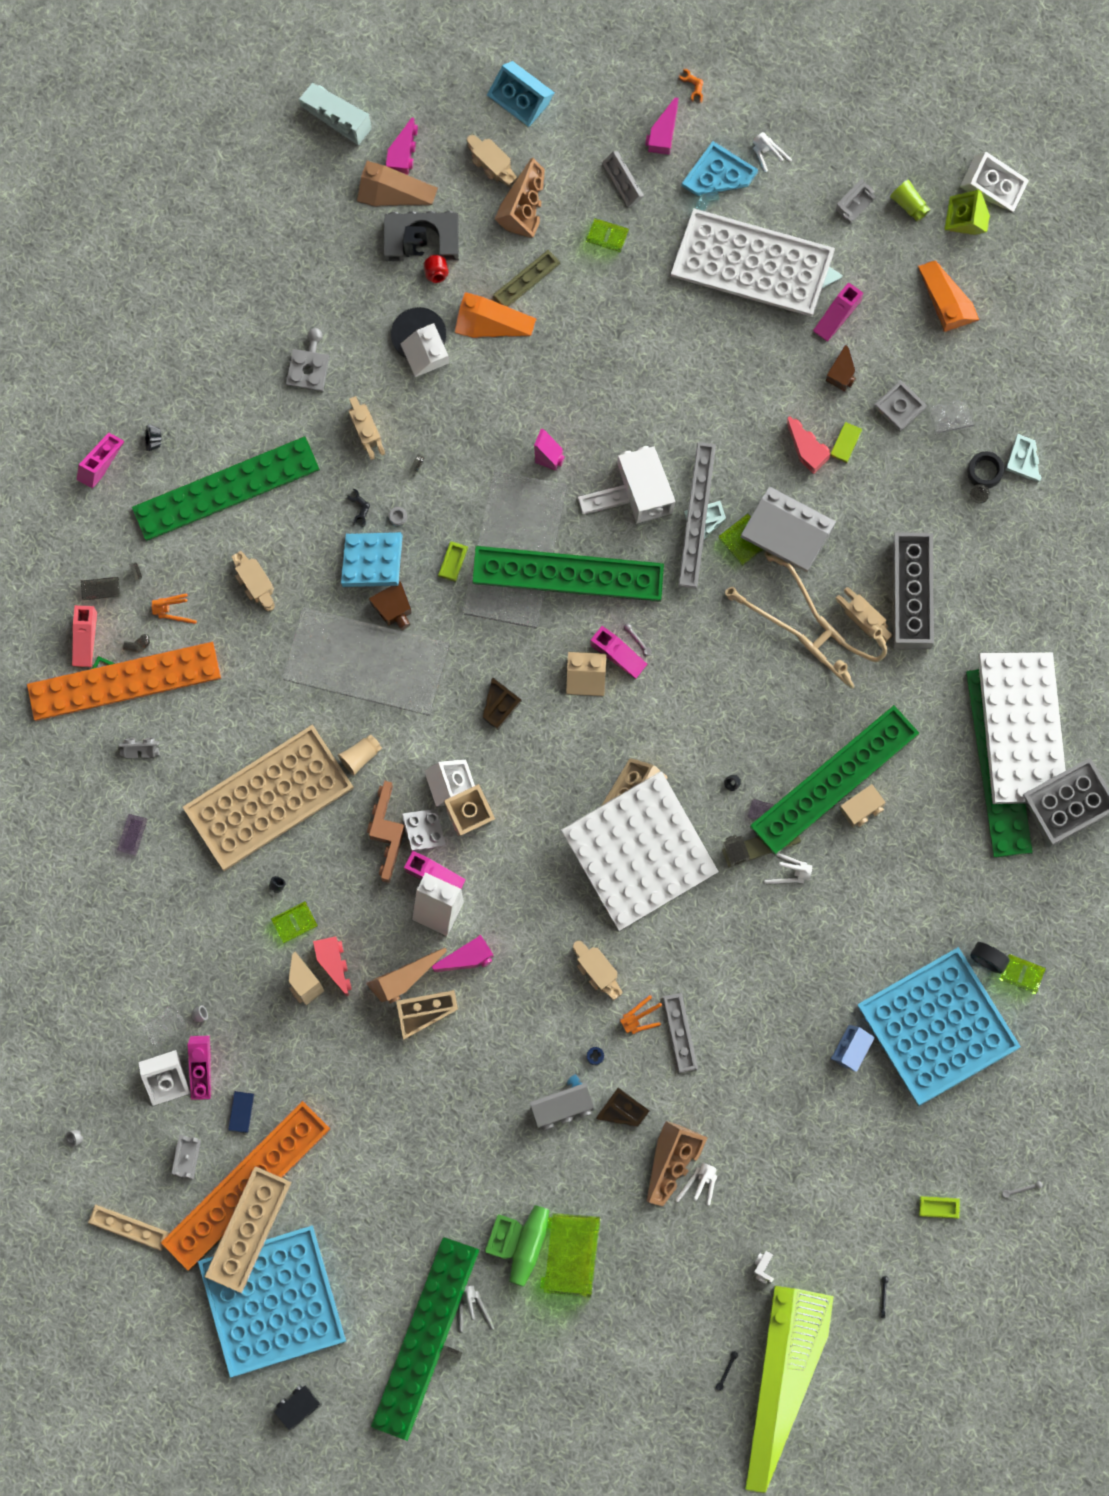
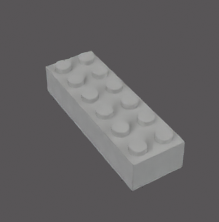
[893,533,934,649]

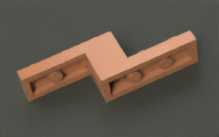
[367,781,405,883]

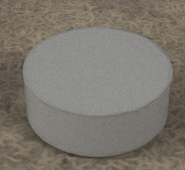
[388,507,407,526]

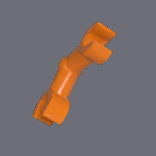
[679,69,703,103]

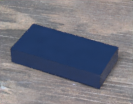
[229,1091,255,1133]

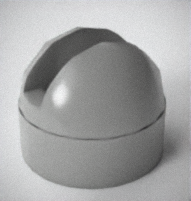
[191,1005,208,1022]
[66,1130,83,1147]

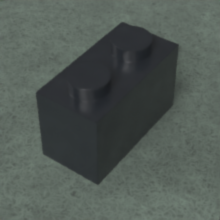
[274,1385,322,1431]

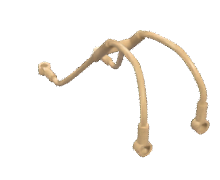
[725,551,887,689]

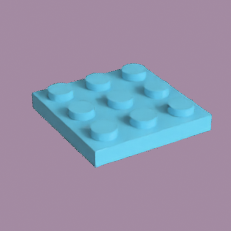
[341,533,403,587]

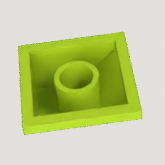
[945,190,990,235]

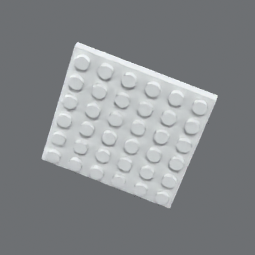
[561,771,719,931]

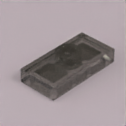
[81,577,120,600]

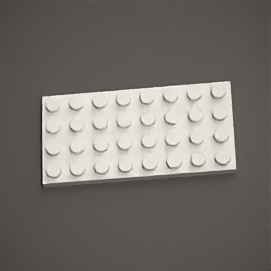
[671,209,835,317]
[978,653,1065,804]

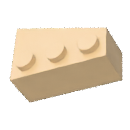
[396,990,458,1040]

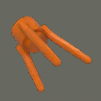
[152,593,197,624]
[620,995,662,1034]

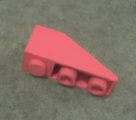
[787,416,830,474]
[72,605,97,667]
[313,936,352,996]

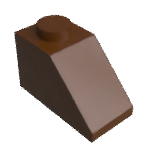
[826,345,856,391]

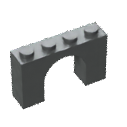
[384,211,459,262]

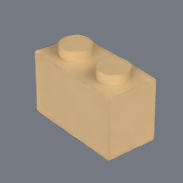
[840,784,886,828]

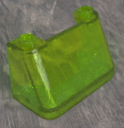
[540,1213,600,1299]

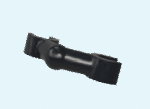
[347,489,370,527]

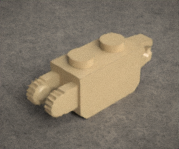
[467,134,517,187]
[349,396,385,460]
[232,551,275,611]
[836,587,892,643]
[573,940,623,1001]

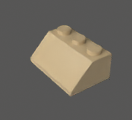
[601,758,667,806]
[289,952,324,1005]

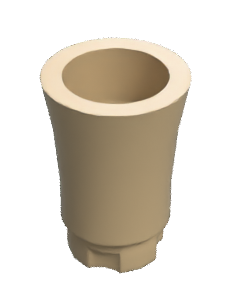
[338,734,382,776]

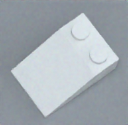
[960,152,1028,212]

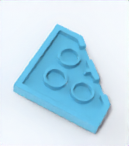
[682,141,758,196]

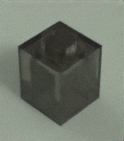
[723,835,750,867]

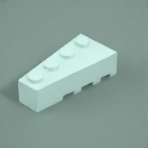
[299,83,372,145]

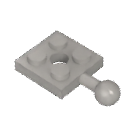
[286,328,330,392]

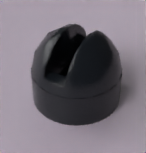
[724,774,741,791]
[269,876,286,893]

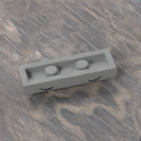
[602,151,644,207]

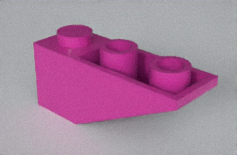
[386,118,418,175]
[813,282,863,342]
[590,626,648,679]
[404,851,466,889]
[188,1036,211,1100]

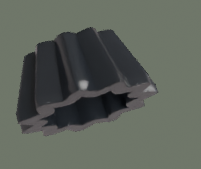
[145,424,162,451]

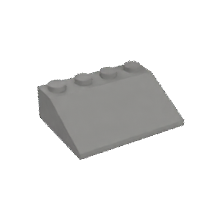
[741,487,836,572]
[1023,758,1109,848]

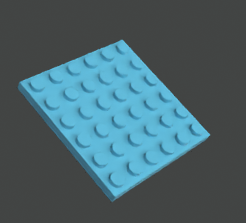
[857,947,1021,1107]
[198,1225,346,1378]

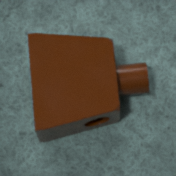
[369,581,412,630]

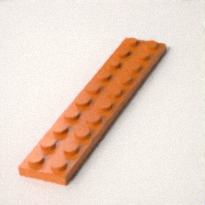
[27,641,221,721]
[161,1101,331,1271]

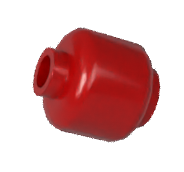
[423,255,449,283]

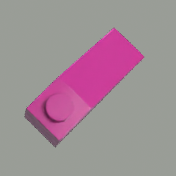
[645,97,679,155]
[534,429,565,471]
[76,433,124,488]
[431,935,494,972]

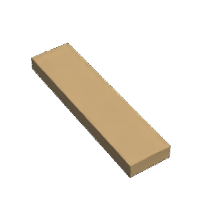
[88,1205,169,1251]

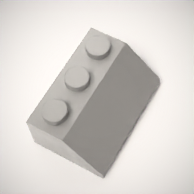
[530,1083,594,1131]

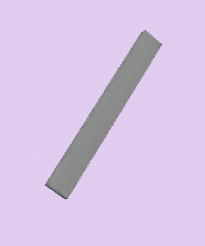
[678,442,716,590]

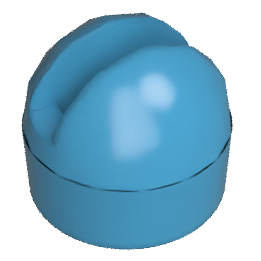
[567,1074,582,1089]

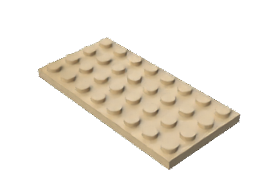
[183,725,354,871]

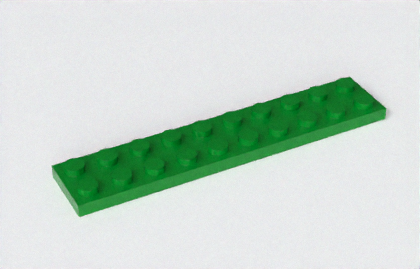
[132,436,320,541]
[472,546,664,602]
[966,669,1033,858]
[750,705,920,856]
[371,1237,480,1441]

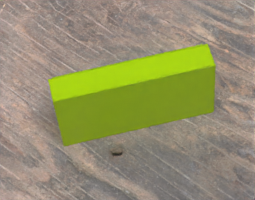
[830,422,862,463]
[438,541,468,582]
[919,1196,960,1219]

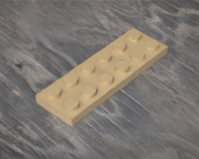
[205,1166,292,1293]

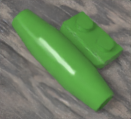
[485,1205,550,1287]

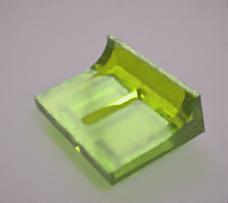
[586,218,629,253]
[271,901,318,944]
[999,954,1046,994]

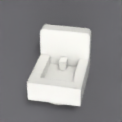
[754,1251,774,1284]

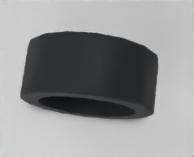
[967,451,1004,489]
[970,942,1010,974]

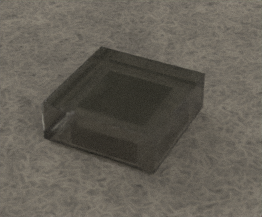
[441,1346,463,1360]

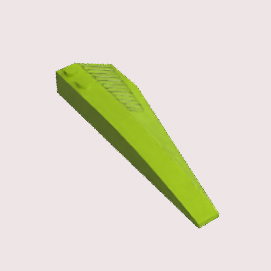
[746,1286,834,1493]

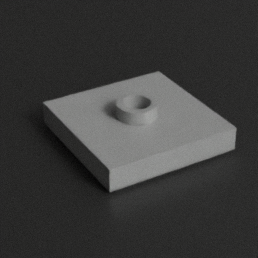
[874,380,927,432]

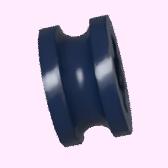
[587,1047,604,1065]

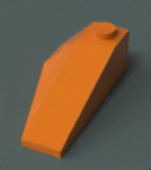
[918,260,979,332]
[455,292,536,338]

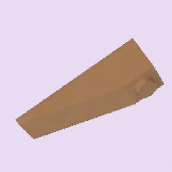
[495,158,545,238]

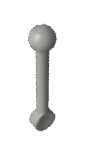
[624,623,651,656]
[1002,1181,1043,1198]

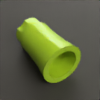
[890,180,930,221]

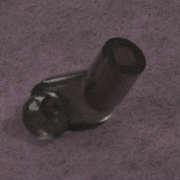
[123,634,150,653]

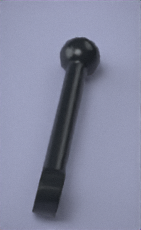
[881,1276,889,1318]
[716,1351,738,1391]

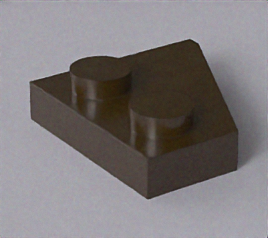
[483,677,522,730]
[596,1087,650,1127]

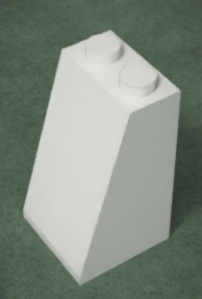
[617,446,675,524]
[412,873,464,936]

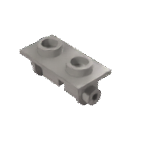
[119,738,159,758]

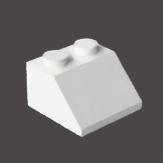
[401,323,449,377]
[424,760,475,806]
[139,1050,190,1106]

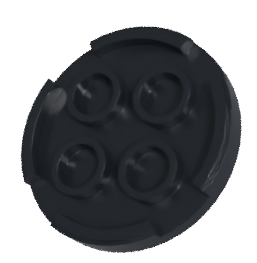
[391,307,447,359]

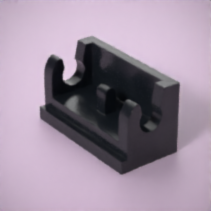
[404,226,427,257]

